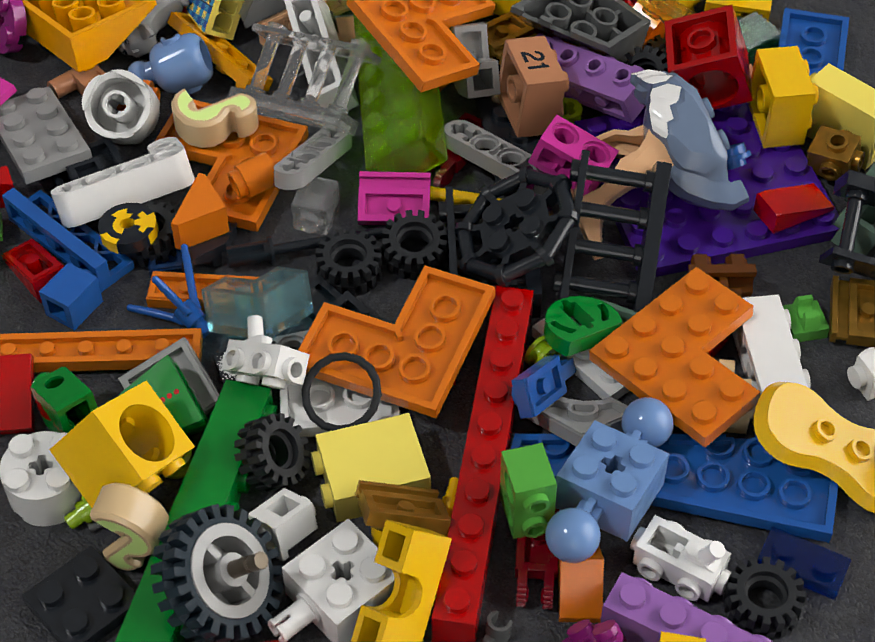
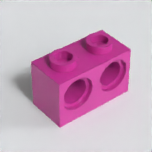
[528,114,619,195]

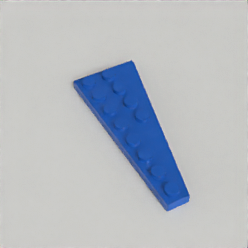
[511,434,838,543]

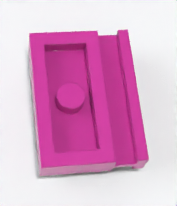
[357,171,431,225]

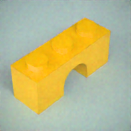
[351,520,452,642]

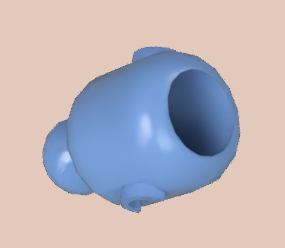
[128,33,213,94]

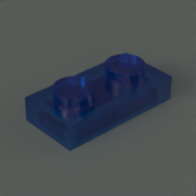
[757,526,852,600]

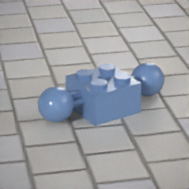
[545,397,674,563]

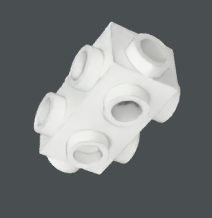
[222,315,310,390]
[630,515,731,602]

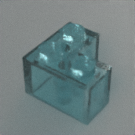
[201,267,314,340]

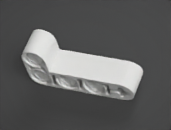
[51,137,195,228]

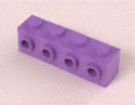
[535,33,645,123]
[600,572,772,642]

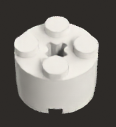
[82,69,160,145]
[0,431,82,526]

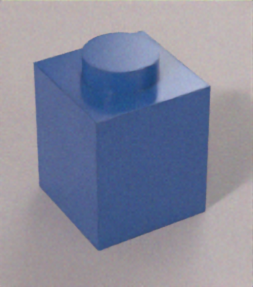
[39,263,103,330]

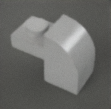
[451,22,500,99]

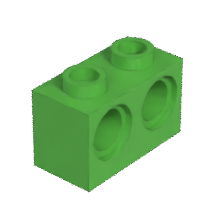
[500,443,557,539]

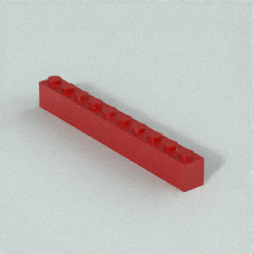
[432,285,534,642]

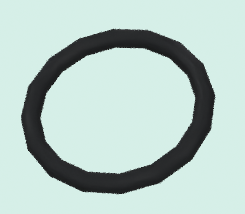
[301,352,382,431]

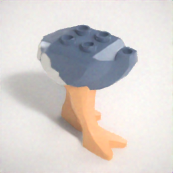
[571,69,749,261]

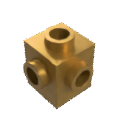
[807,125,865,181]

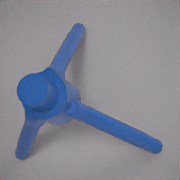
[127,244,213,338]

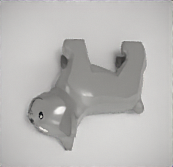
[118,0,189,58]

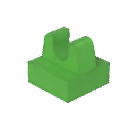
[783,294,830,342]

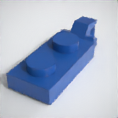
[511,355,576,419]

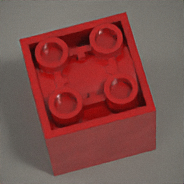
[664,5,753,110]

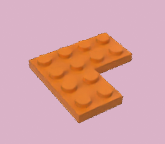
[346,0,496,92]
[155,99,309,232]
[298,265,496,419]
[589,267,761,448]

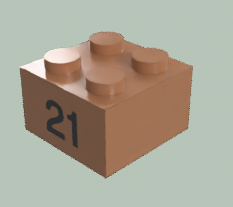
[498,36,569,138]

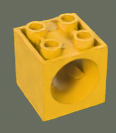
[49,380,195,508]

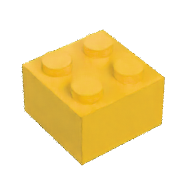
[747,46,819,148]

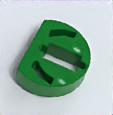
[544,296,622,357]

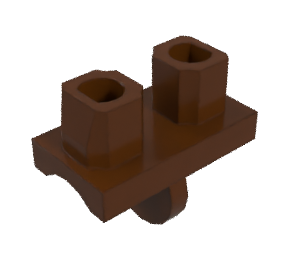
[687,254,757,297]

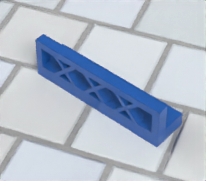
[2,188,135,292]

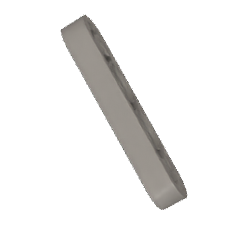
[444,120,548,195]
[274,125,352,190]

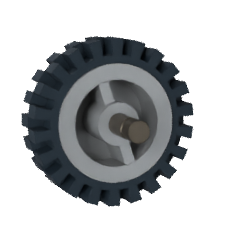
[151,504,283,642]

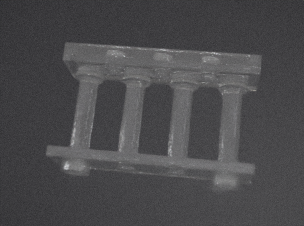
[227,22,381,136]

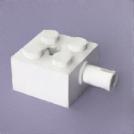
[267,519,394,642]

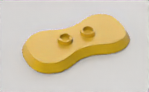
[754,382,875,513]

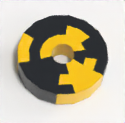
[98,203,159,254]

